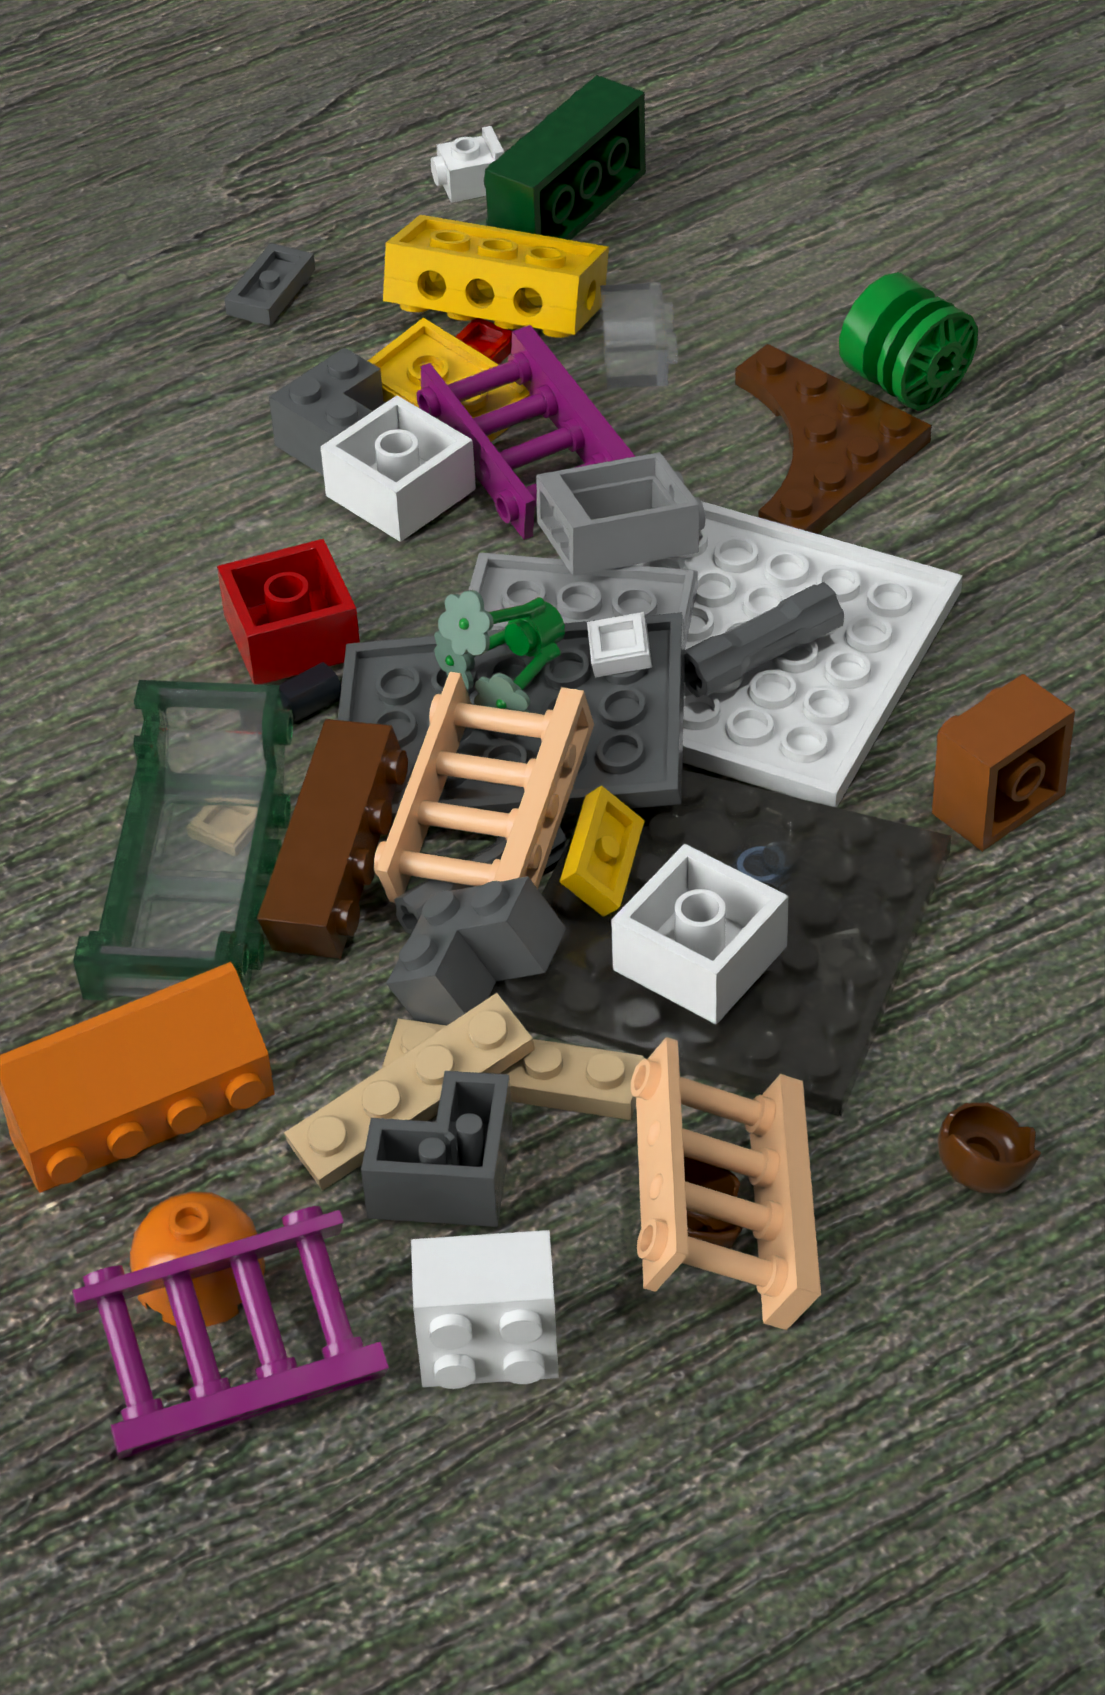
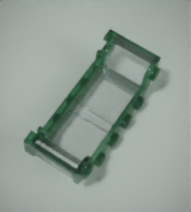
[73,680,293,1001]

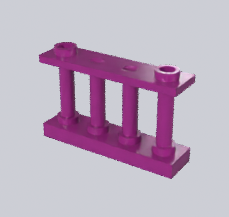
[416,325,636,540]
[72,1206,389,1460]

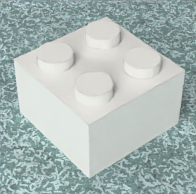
[321,395,476,542]
[611,844,788,1024]
[411,1230,559,1389]

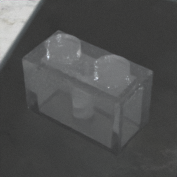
[600,282,678,389]

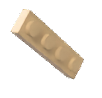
[284,993,535,1191]
[382,1018,644,1120]

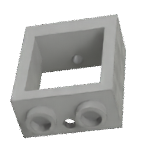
[536,452,705,576]

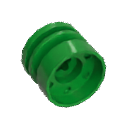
[839,272,978,411]

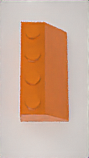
[0,962,275,1193]

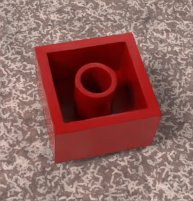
[217,538,360,686]

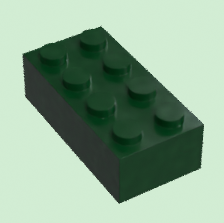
[484,75,646,240]

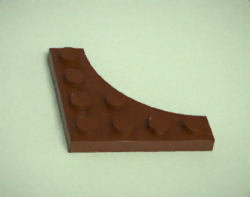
[735,344,932,534]

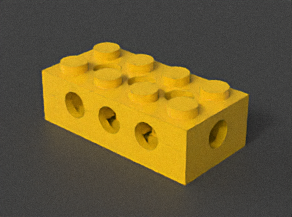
[383,215,609,338]

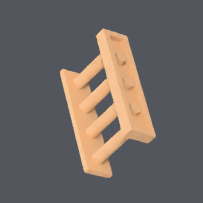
[374,672,594,903]
[631,1037,821,1330]

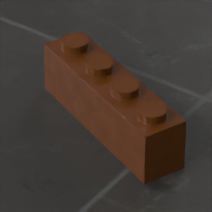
[257,719,408,959]

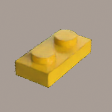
[560,785,645,917]

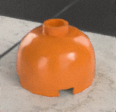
[130,1191,266,1327]

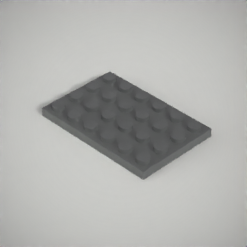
[338,612,685,829]

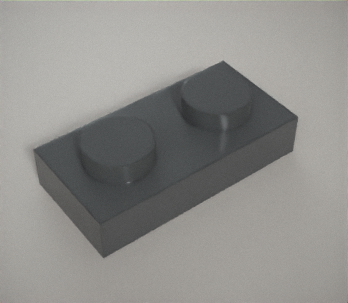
[224,243,316,326]

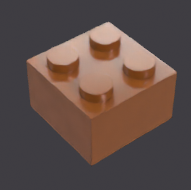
[932,674,1075,852]

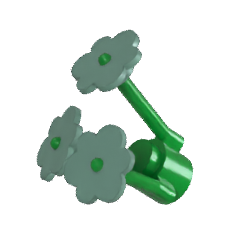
[434,590,565,713]

